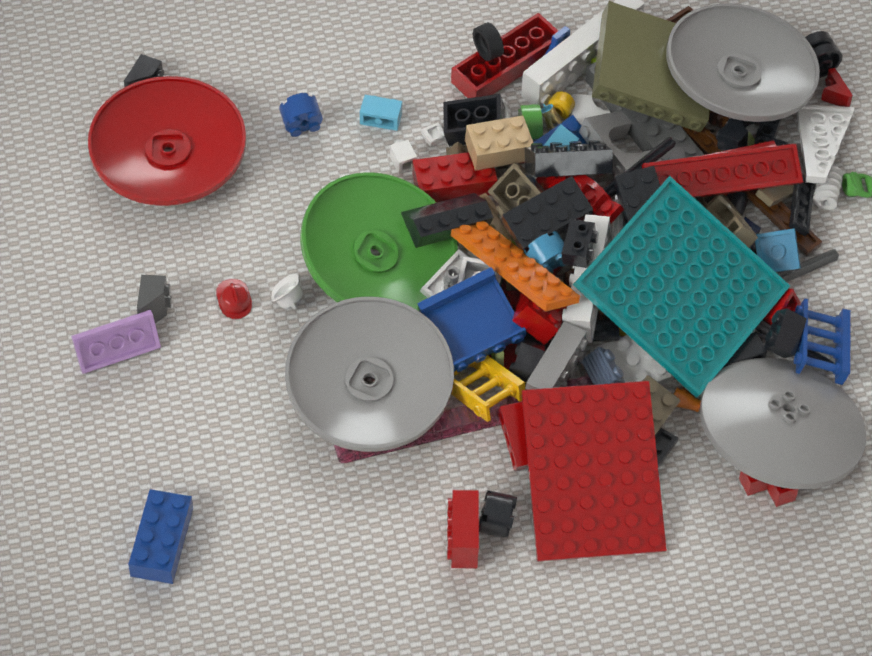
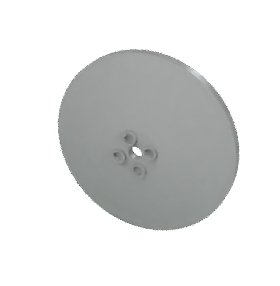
[666,3,820,122]
[285,297,454,452]
[700,358,866,489]

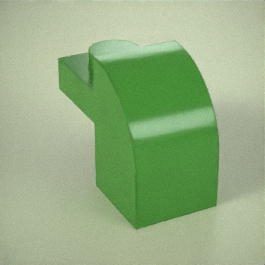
[518,104,543,140]

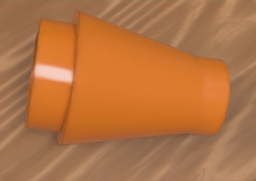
[674,387,701,412]

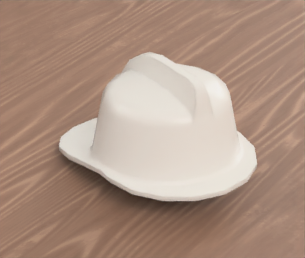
[272,274,303,309]

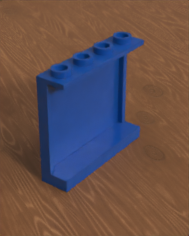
[417,267,526,372]

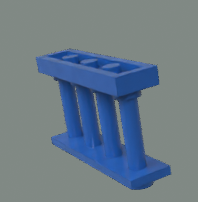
[793,298,851,385]

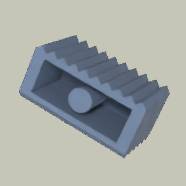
[582,347,625,385]

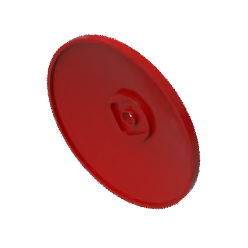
[88,76,246,206]

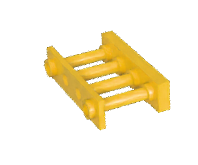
[451,355,525,422]

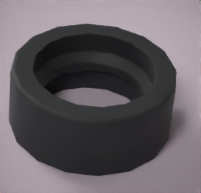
[472,22,504,61]

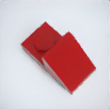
[821,68,853,107]

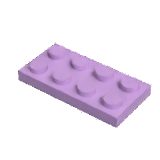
[71,310,161,374]

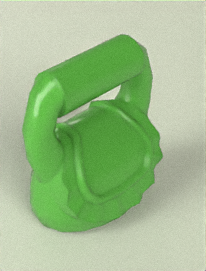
[842,172,872,198]

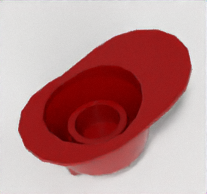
[216,279,252,319]

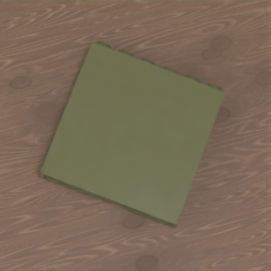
[592,1,709,132]

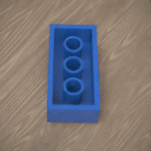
[128,489,193,584]

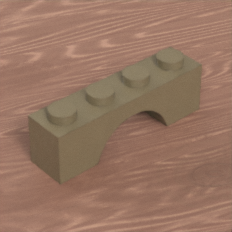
[699,194,758,248]

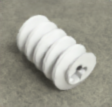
[813,166,844,210]

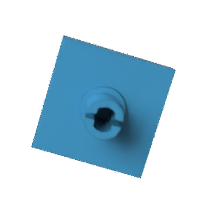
[755,229,801,272]

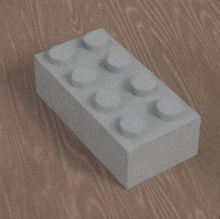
[525,321,588,390]

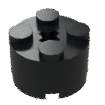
[479,490,517,538]

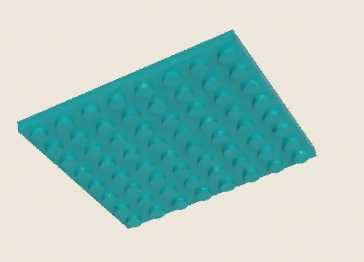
[573,176,790,398]

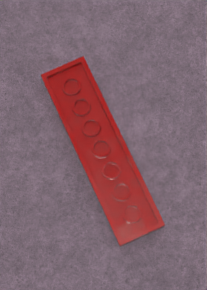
[642,144,803,198]

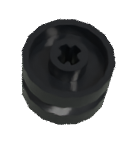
[805,31,843,78]

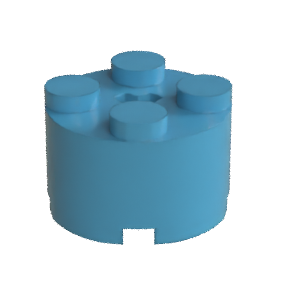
[523,231,565,274]

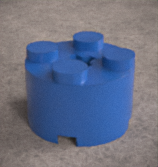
[279,93,323,137]

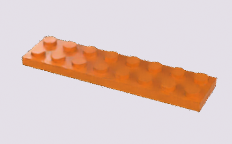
[450,221,580,312]

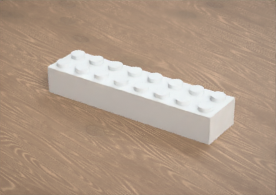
[521,0,645,107]

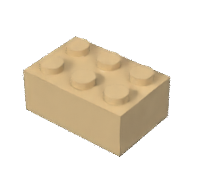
[465,115,533,170]

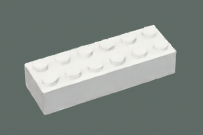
[562,214,612,343]

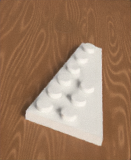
[797,105,855,183]

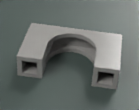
[579,110,663,177]

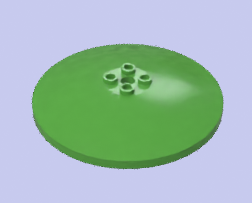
[300,172,458,312]

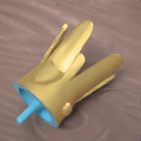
[541,104,565,131]

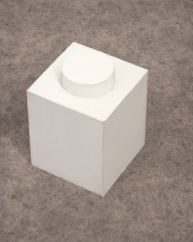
[390,140,417,174]

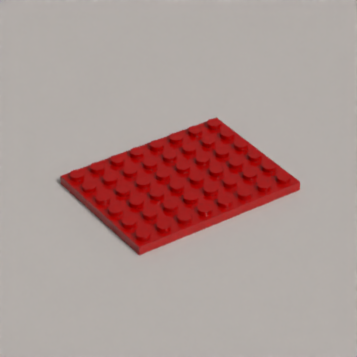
[521,381,667,562]

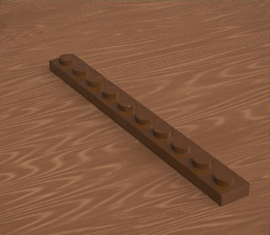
[681,126,822,256]

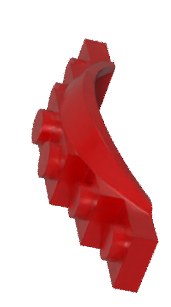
[536,175,624,224]

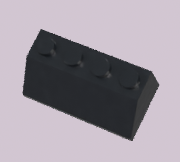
[401,193,494,248]

